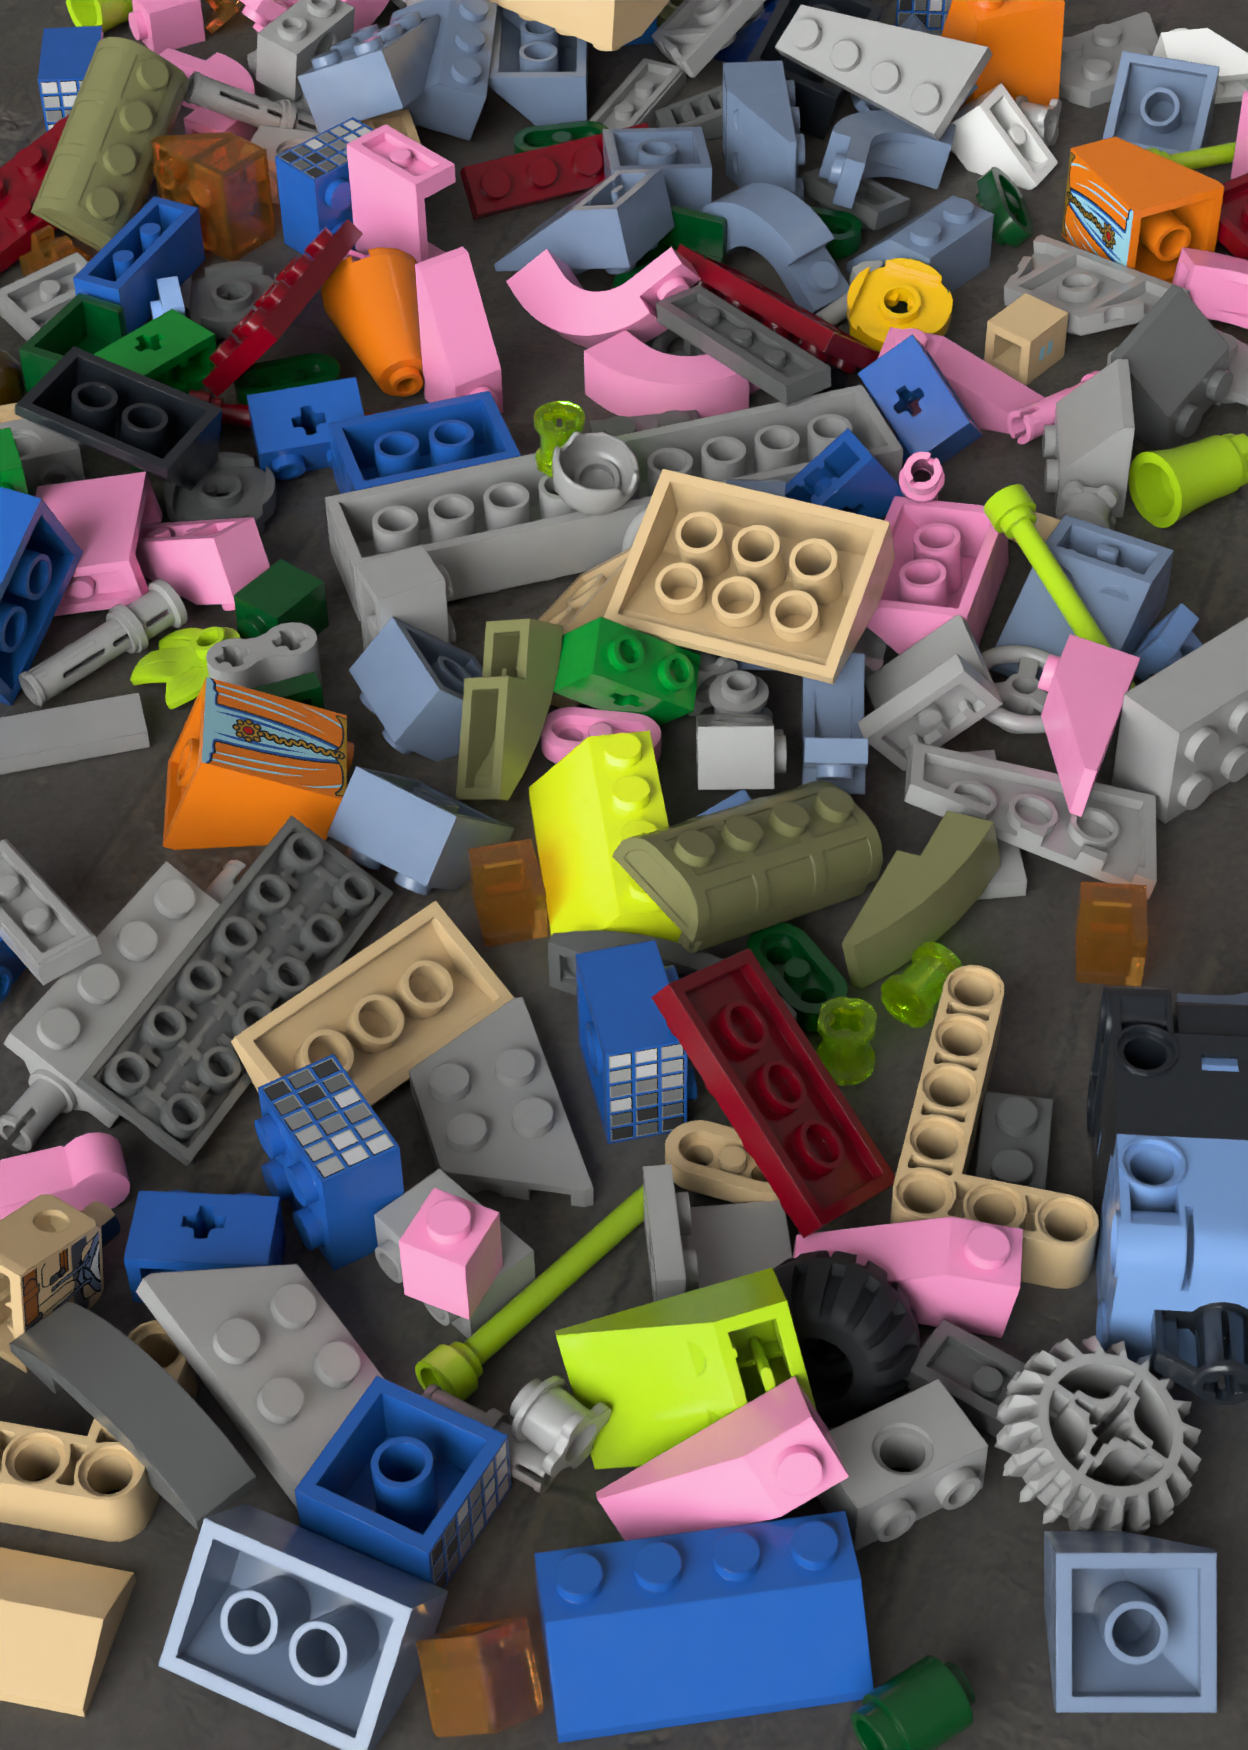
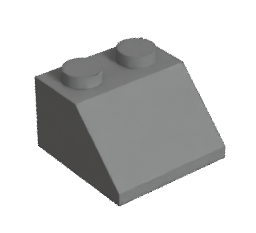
[1042,359,1135,517]

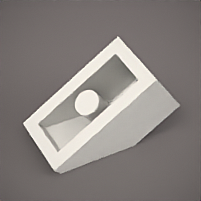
[1153,28,1248,104]
[950,83,1058,190]

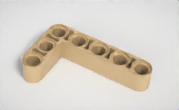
[890,965,1099,1289]
[0,1320,198,1542]

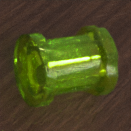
[533,401,585,478]
[881,941,963,1028]
[816,996,877,1086]

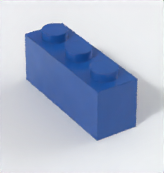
[73,196,205,334]

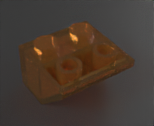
[151,132,276,261]

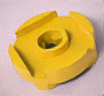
[846,258,953,352]

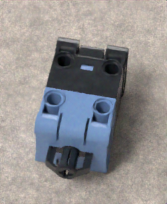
[1087,984,1248,1405]

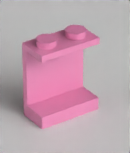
[346,124,456,263]
[35,472,163,616]

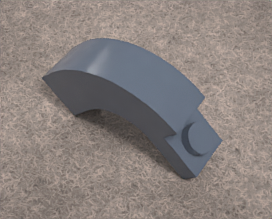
[818,110,956,209]
[699,182,850,314]
[801,653,869,795]

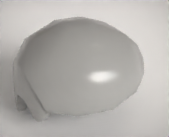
[552,431,640,516]

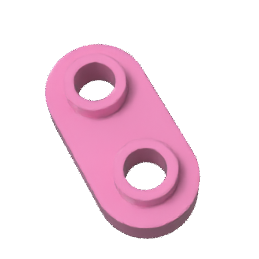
[540,707,661,764]

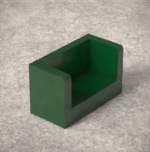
[19,293,128,393]

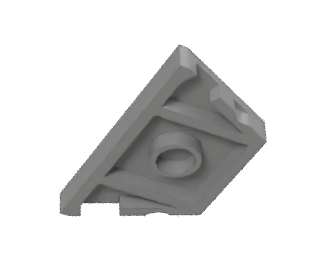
[651,0,766,77]
[1059,11,1159,108]
[1004,234,1189,336]
[409,996,594,1207]
[136,1264,384,1510]

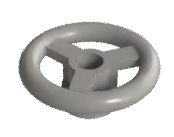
[981,645,1050,734]

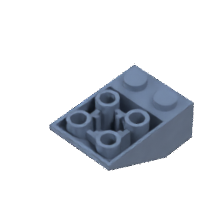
[297,11,441,133]
[722,61,805,201]
[494,168,675,275]
[989,515,1174,681]

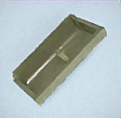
[31,37,190,251]
[612,780,883,953]

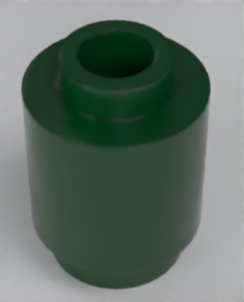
[851,1655,975,1750]

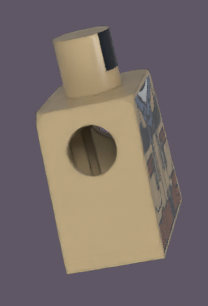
[0,1194,120,1373]

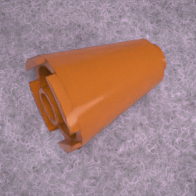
[321,247,424,397]

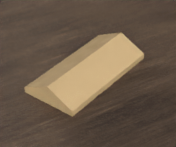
[231,901,514,1107]
[0,1547,136,1717]

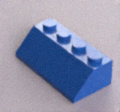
[534,1511,874,1743]

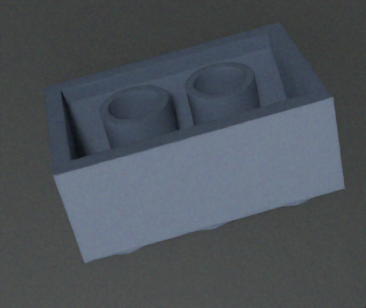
[390,0,497,141]
[488,6,589,126]
[158,1503,448,1750]

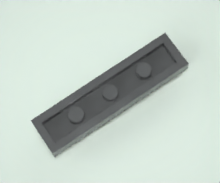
[656,285,831,405]

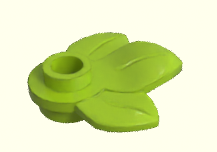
[130,626,242,709]

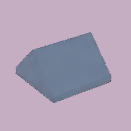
[1102,51,1220,155]

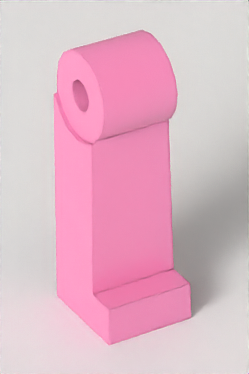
[0,1132,130,1220]

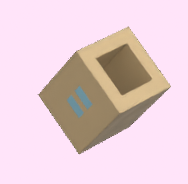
[984,293,1069,386]

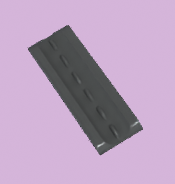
[76,815,393,1166]

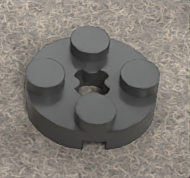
[181,261,278,341]
[163,452,277,536]

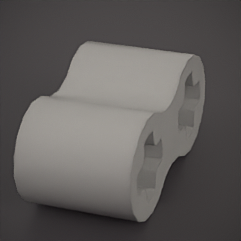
[206,622,323,689]

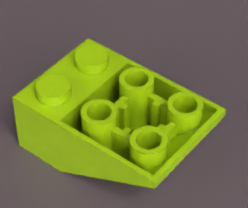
[555,1267,816,1469]

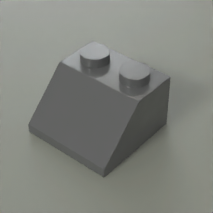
[1111,284,1233,450]

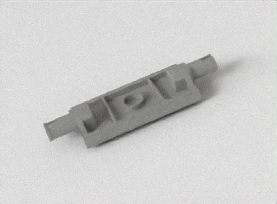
[0,860,246,1151]

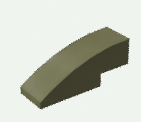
[456,618,564,801]
[842,811,1001,989]

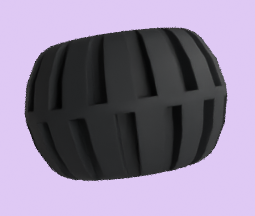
[773,1250,920,1427]

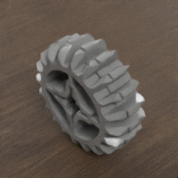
[994,1335,1201,1535]

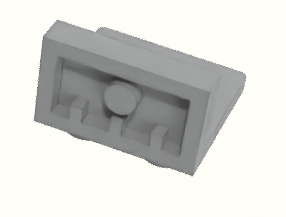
[857,615,1003,771]
[643,1164,793,1302]

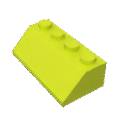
[528,731,682,943]

